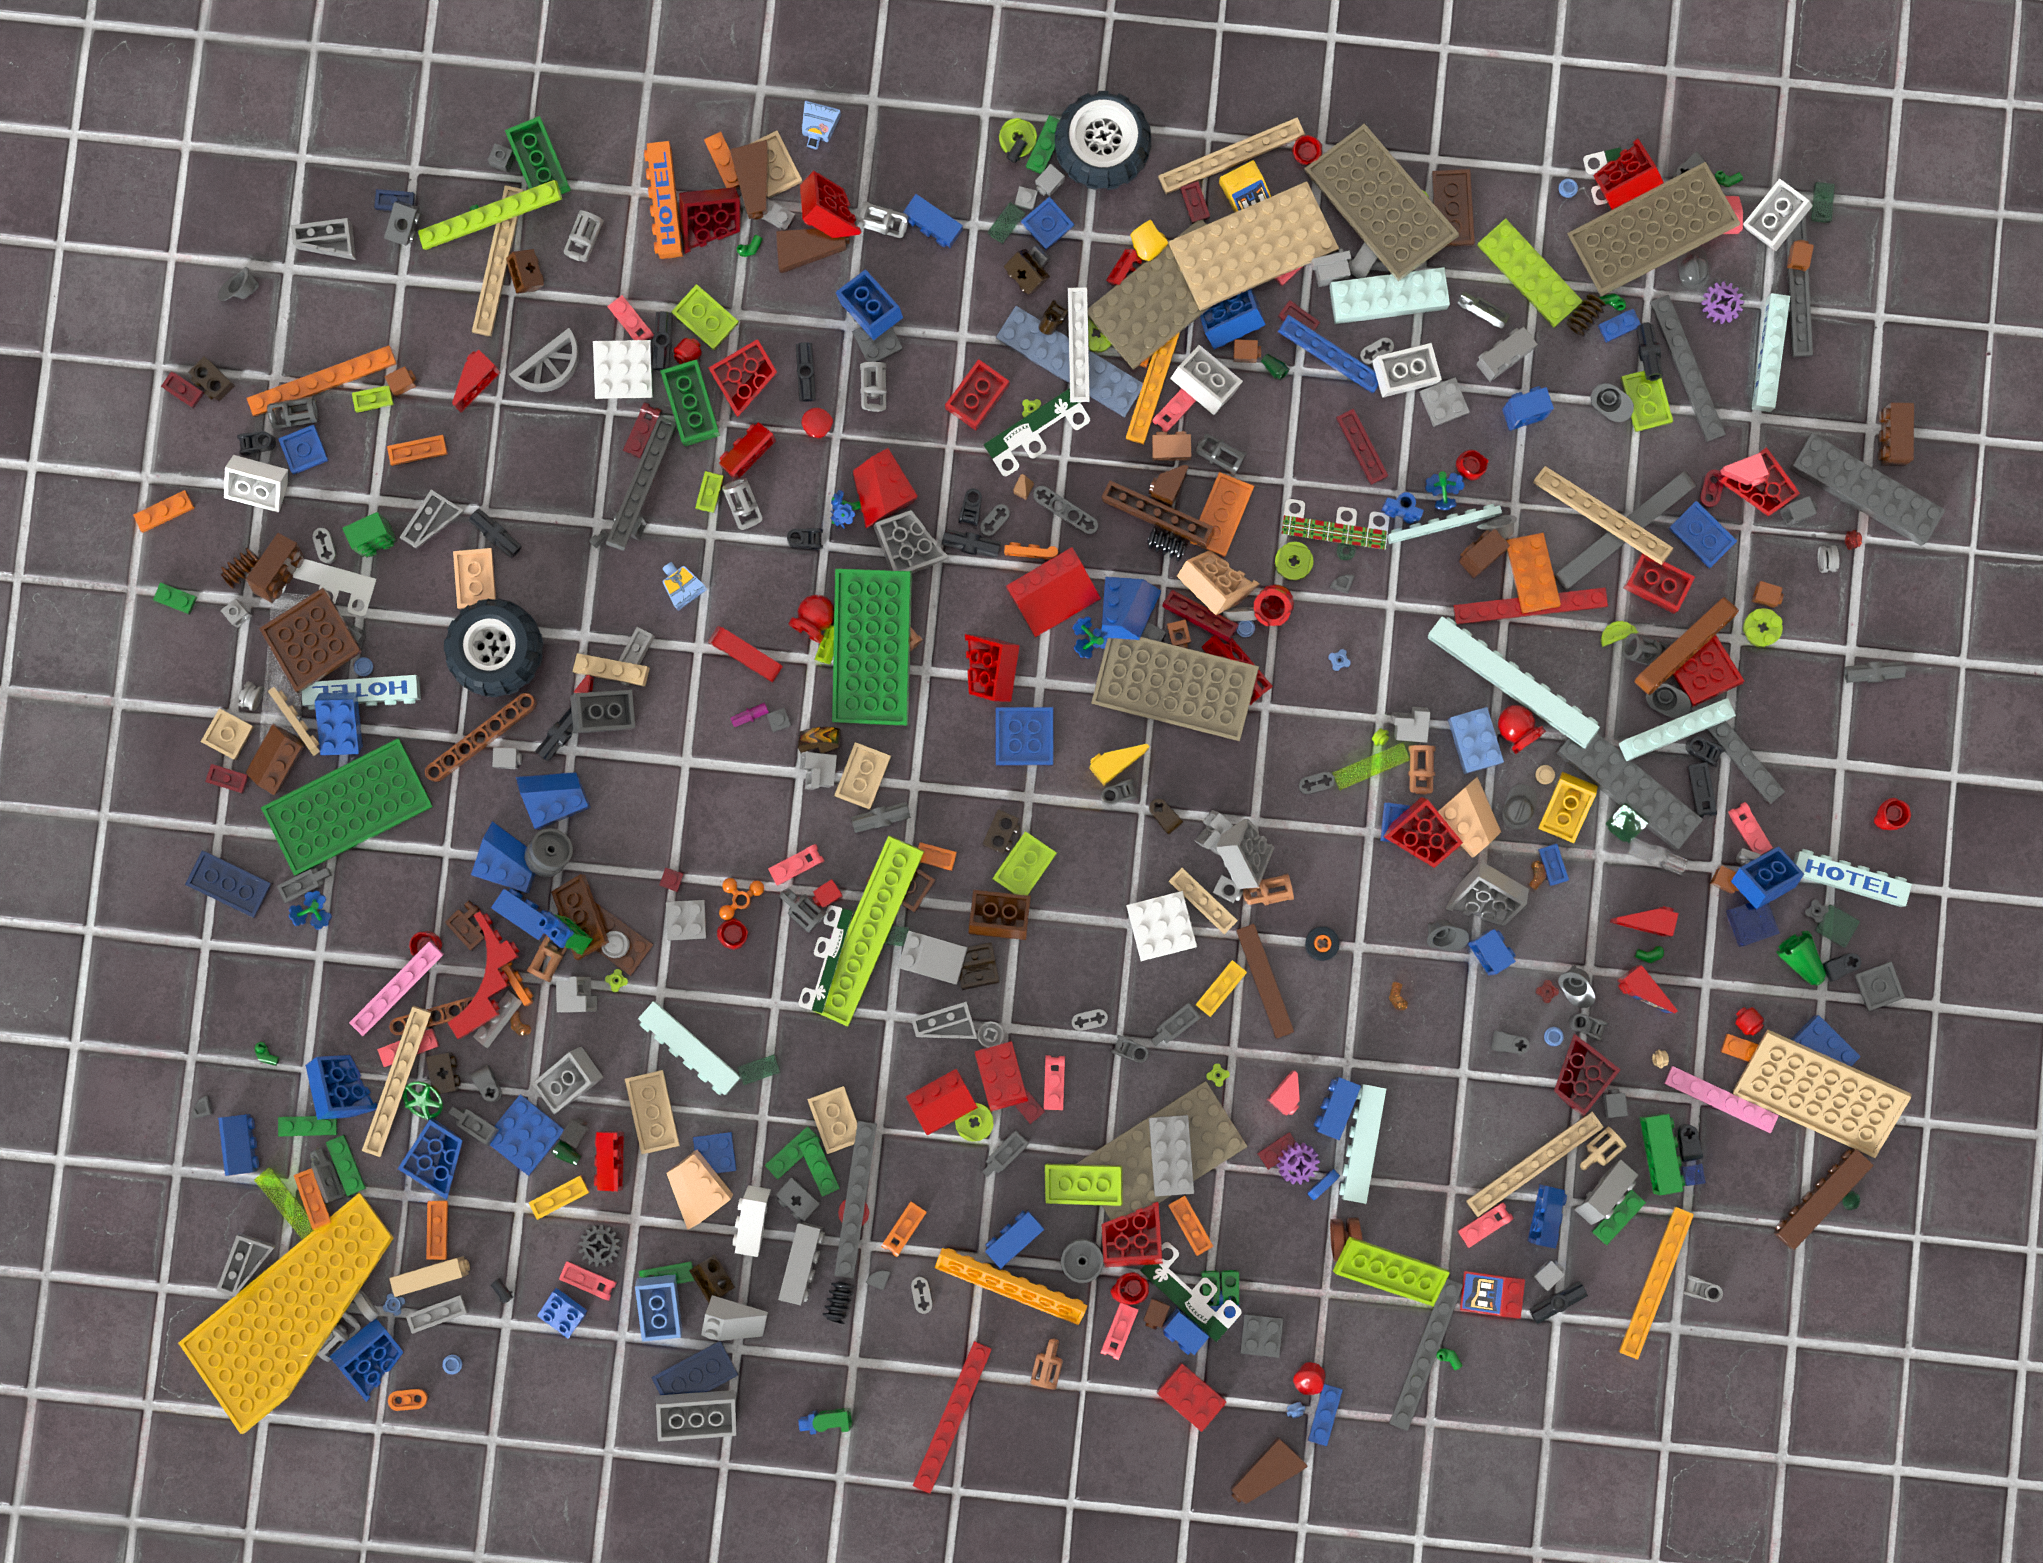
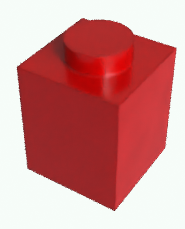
[812,879,843,908]

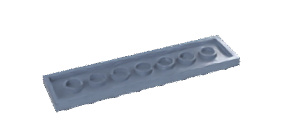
[996,306,1143,418]

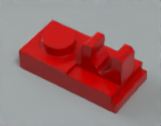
[1106,249,1142,285]

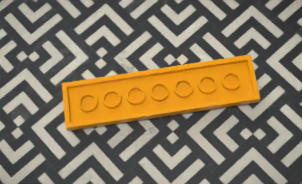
[935,1248,1088,1325]

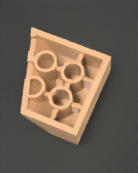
[1177,551,1260,615]
[1438,777,1501,857]
[667,1150,733,1230]

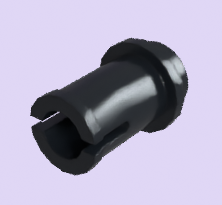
[1006,138,1028,163]
[490,1278,513,1304]

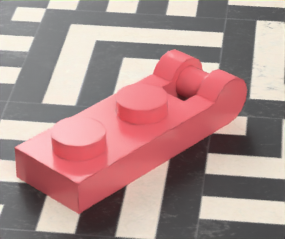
[607,295,654,340]
[1152,388,1197,433]
[1728,802,1773,855]
[768,844,824,886]
[1044,1055,1065,1110]
[1457,1202,1514,1248]
[559,1261,617,1301]
[1100,1303,1138,1360]

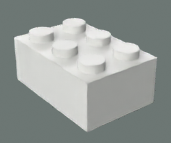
[1743,179,1813,251]
[1372,343,1442,398]
[1170,345,1243,415]

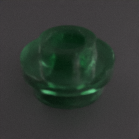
[1336,543,1356,560]
[1842,1191,1860,1210]

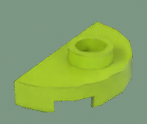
[1601,621,1639,647]

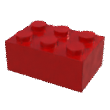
[945,359,1010,431]
[1623,553,1695,614]
[975,1041,1028,1111]
[1156,1362,1227,1432]

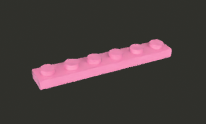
[349,941,444,1036]
[1664,1066,1779,1133]

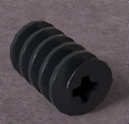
[1146,525,1189,562]
[822,1281,856,1324]

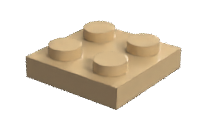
[201,708,254,760]

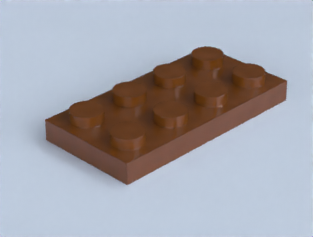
[1431,169,1475,247]
[551,874,609,960]
[595,902,654,976]

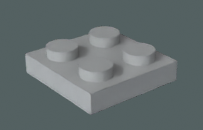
[1419,378,1470,427]
[666,900,707,941]

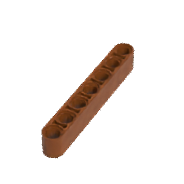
[1634,597,1739,695]
[425,693,537,782]

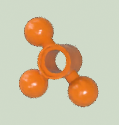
[719,878,764,920]

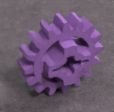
[1701,281,1744,324]
[1277,1142,1320,1185]

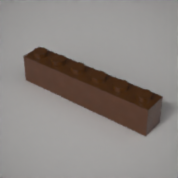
[1102,481,1215,548]
[1774,1149,1874,1250]

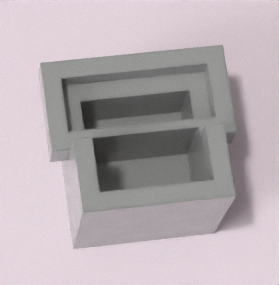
[1311,249,1351,288]
[1391,706,1430,742]
[800,752,837,790]
[1194,810,1233,856]
[556,977,597,1012]

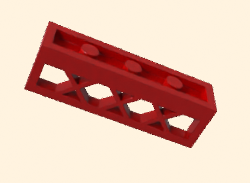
[1202,635,1273,705]

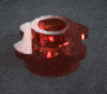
[1845,530,1862,550]
[1536,980,1559,1003]

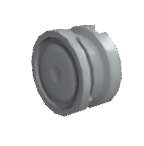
[1817,545,1839,573]
[238,681,264,711]
[601,931,630,958]
[977,1021,1004,1048]

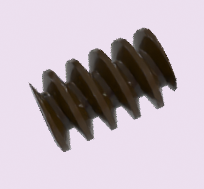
[1566,293,1606,337]

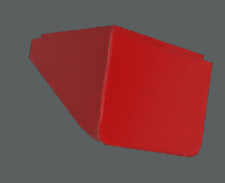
[574,675,594,693]

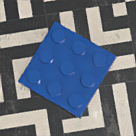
[996,707,1053,765]
[490,1094,566,1176]

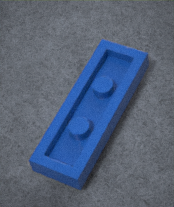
[1308,1384,1343,1446]

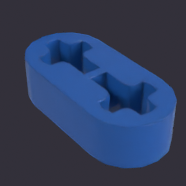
[1307,1169,1340,1201]

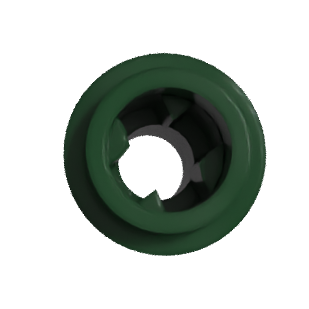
[1261,354,1290,380]
[551,1140,581,1166]

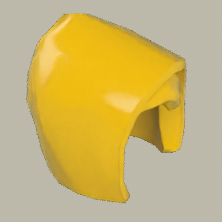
[1130,220,1168,261]

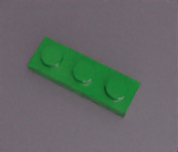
[1026,115,1059,174]
[278,1116,338,1137]
[765,1126,821,1180]
[326,1135,366,1196]
[798,1135,840,1197]
[1591,1189,1646,1245]

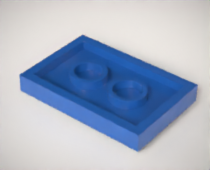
[1668,501,1737,568]

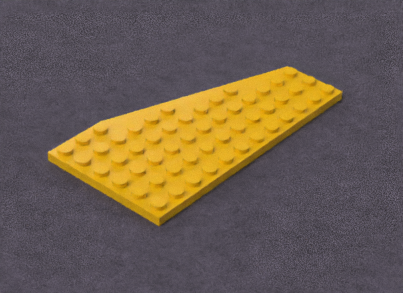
[179,1193,393,1434]

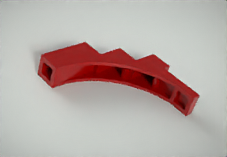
[447,911,520,1039]

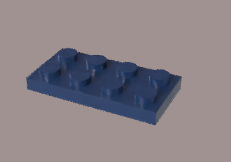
[185,850,272,918]
[651,1341,739,1395]

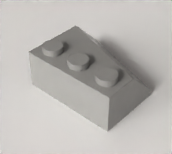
[874,510,949,573]
[1217,819,1275,889]
[1446,861,1529,926]

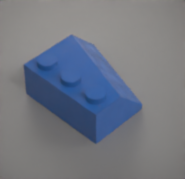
[1200,289,1266,349]
[1101,577,1161,640]
[516,772,591,830]
[471,821,535,893]
[305,1055,378,1120]
[398,1117,463,1200]
[1527,1184,1567,1249]
[329,1319,403,1402]

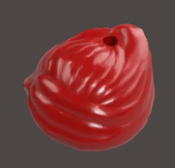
[1874,798,1911,830]
[1110,1272,1149,1305]

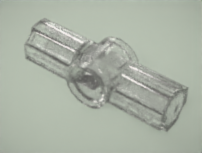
[1628,838,1688,875]

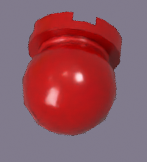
[1254,584,1294,626]
[788,594,835,644]
[1498,705,1547,754]

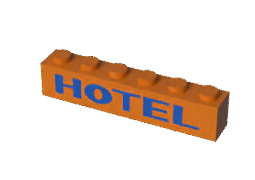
[644,141,683,259]

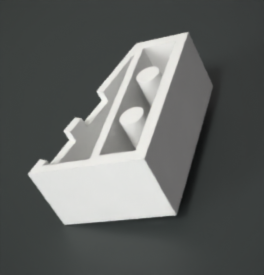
[733,1185,771,1257]

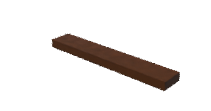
[1236,924,1294,1039]

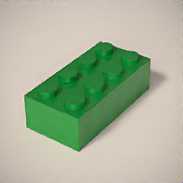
[505,116,571,195]
[660,360,721,447]
[1639,1113,1685,1195]

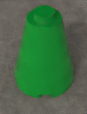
[1776,931,1826,986]

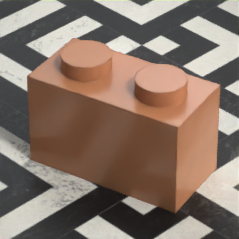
[1152,431,1191,461]

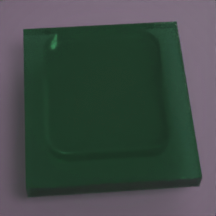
[1605,803,1649,843]
[1814,904,1860,948]

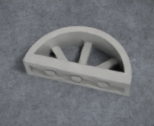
[509,328,579,392]

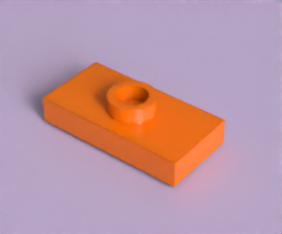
[918,842,957,871]

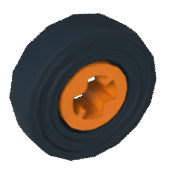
[1305,926,1340,961]

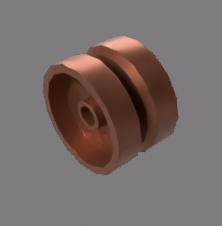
[1330,1217,1362,1262]

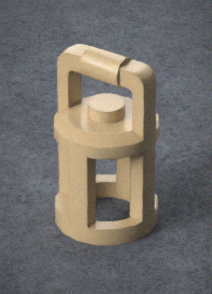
[1580,1127,1627,1171]

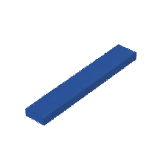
[1277,315,1379,393]

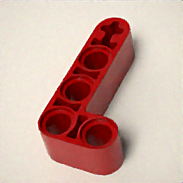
[708,626,783,682]

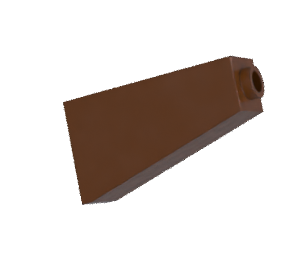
[730,140,769,220]
[776,229,850,273]
[1231,1437,1308,1504]

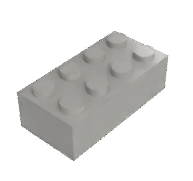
[1149,1115,1194,1196]
[778,1221,825,1306]
[655,1390,736,1441]

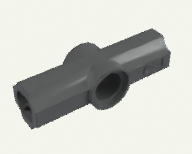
[1844,661,1906,683]
[851,802,911,833]

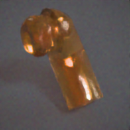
[1528,861,1546,890]
[1389,982,1408,1010]
[510,1011,531,1036]

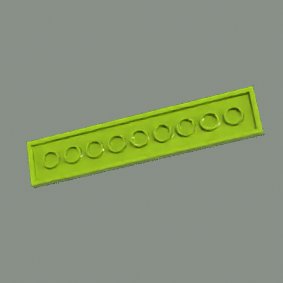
[814,835,924,1027]

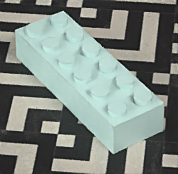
[1329,267,1450,324]

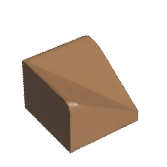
[1013,474,1034,500]

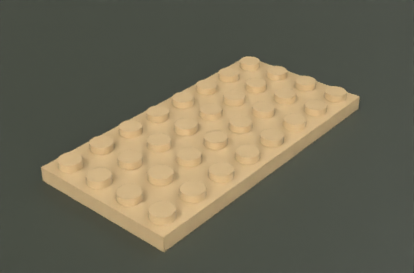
[1169,182,1339,311]
[1733,1029,1911,1158]

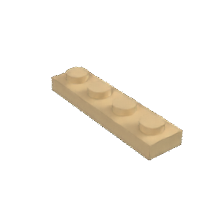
[572,653,650,686]
[268,687,320,756]
[1169,868,1238,935]

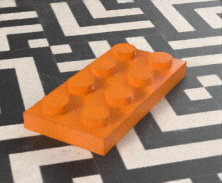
[1190,472,1254,557]
[1506,533,1561,614]

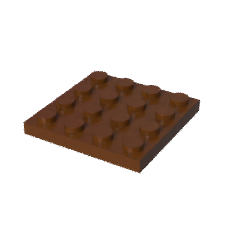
[259,588,362,693]

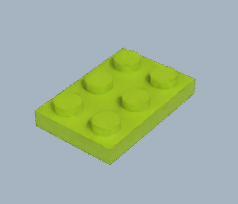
[671,284,739,350]
[1620,371,1673,432]
[992,831,1057,896]

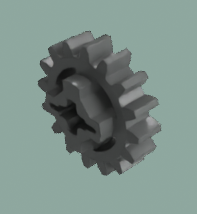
[578,1224,621,1267]

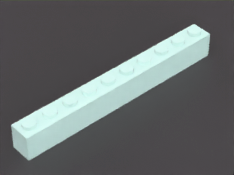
[1428,617,1600,749]

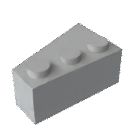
[291,218,356,260]
[1476,327,1538,382]
[400,490,464,549]
[911,1002,978,1039]
[1574,1160,1638,1225]
[216,1233,276,1297]

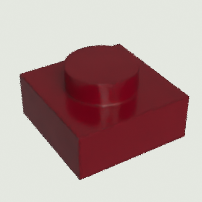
[659,868,684,892]

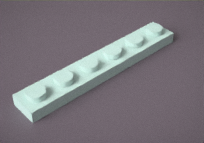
[1387,504,1502,544]

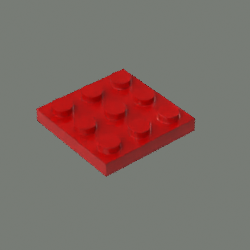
[1673,635,1744,707]

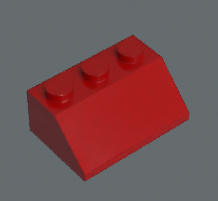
[719,422,776,480]
[906,1069,978,1136]

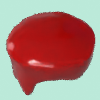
[1292,135,1323,165]
[801,408,833,438]
[1456,449,1489,481]
[717,918,748,950]
[409,931,442,956]
[1293,1362,1326,1395]

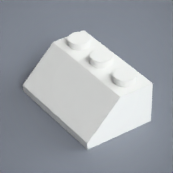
[224,455,288,512]

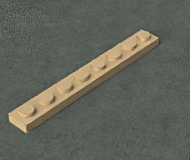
[1158,117,1305,194]
[472,186,524,337]
[1534,466,1673,565]
[362,1006,432,1157]
[1466,1111,1604,1217]

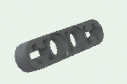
[1033,486,1098,535]

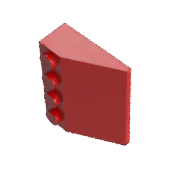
[1006,547,1101,638]

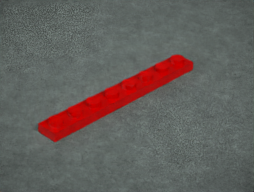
[1453,587,1608,625]
[913,1341,992,1494]

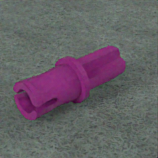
[731,702,769,727]

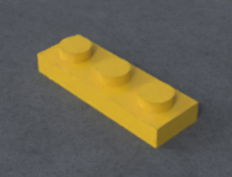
[1195,960,1247,1017]
[528,1175,590,1220]

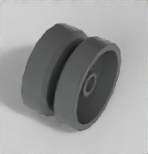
[524,828,573,877]
[1061,1238,1104,1283]

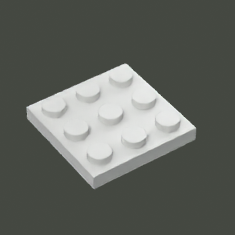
[593,340,653,399]
[1126,891,1197,961]

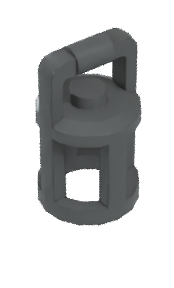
[267,396,319,429]
[1196,434,1247,476]
[1622,633,1669,666]
[779,888,827,933]

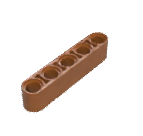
[389,997,474,1035]

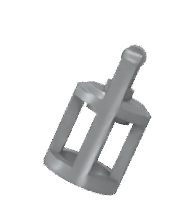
[858,201,908,238]
[564,210,604,262]
[860,362,887,412]
[722,478,762,530]
[317,1311,361,1362]

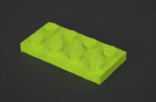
[1045,1164,1123,1206]

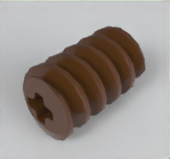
[221,548,259,589]

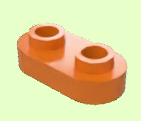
[388,1389,428,1411]

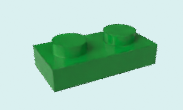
[153,583,197,615]

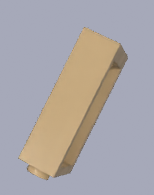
[389,1256,470,1297]

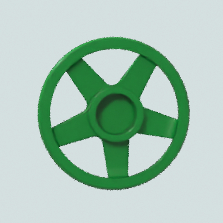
[403,1081,443,1120]

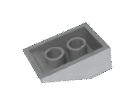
[898,931,968,985]
[532,1046,604,1114]
[701,1295,768,1341]

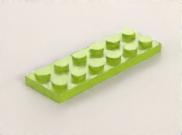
[1477,218,1582,328]
[1333,1236,1450,1307]

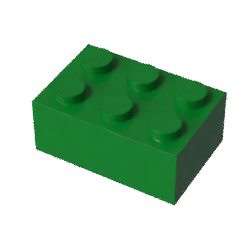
[342,512,398,558]

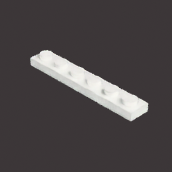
[1068,288,1089,402]

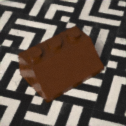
[1149,465,1189,508]
[245,723,306,795]
[968,890,1031,940]

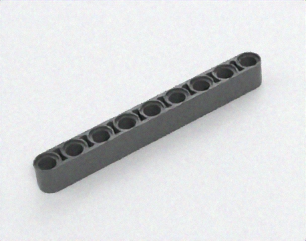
[1554,471,1697,590]

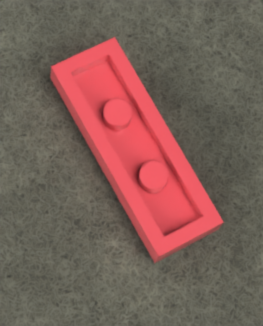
[377,1028,439,1067]

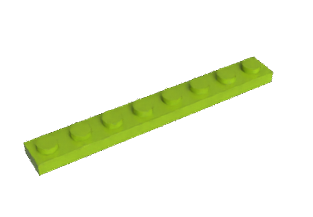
[418,180,562,250]

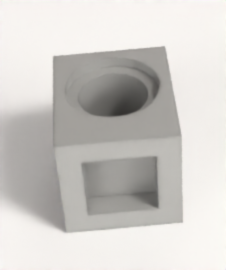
[1035,164,1065,197]
[220,598,252,628]
[492,748,522,769]
[1212,875,1243,904]
[1532,1260,1565,1291]

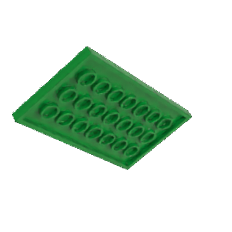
[832,569,912,725]
[261,738,433,876]

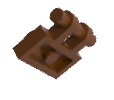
[445,900,495,951]

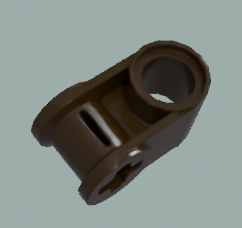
[1038,300,1068,335]
[1149,799,1183,835]

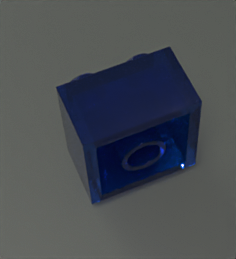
[1726,902,1780,947]

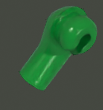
[1436,1348,1463,1370]

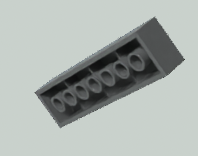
[1788,433,1945,546]
[1555,733,1703,850]

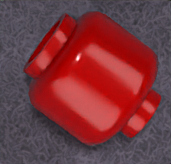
[674,338,702,364]
[1735,1007,1764,1036]

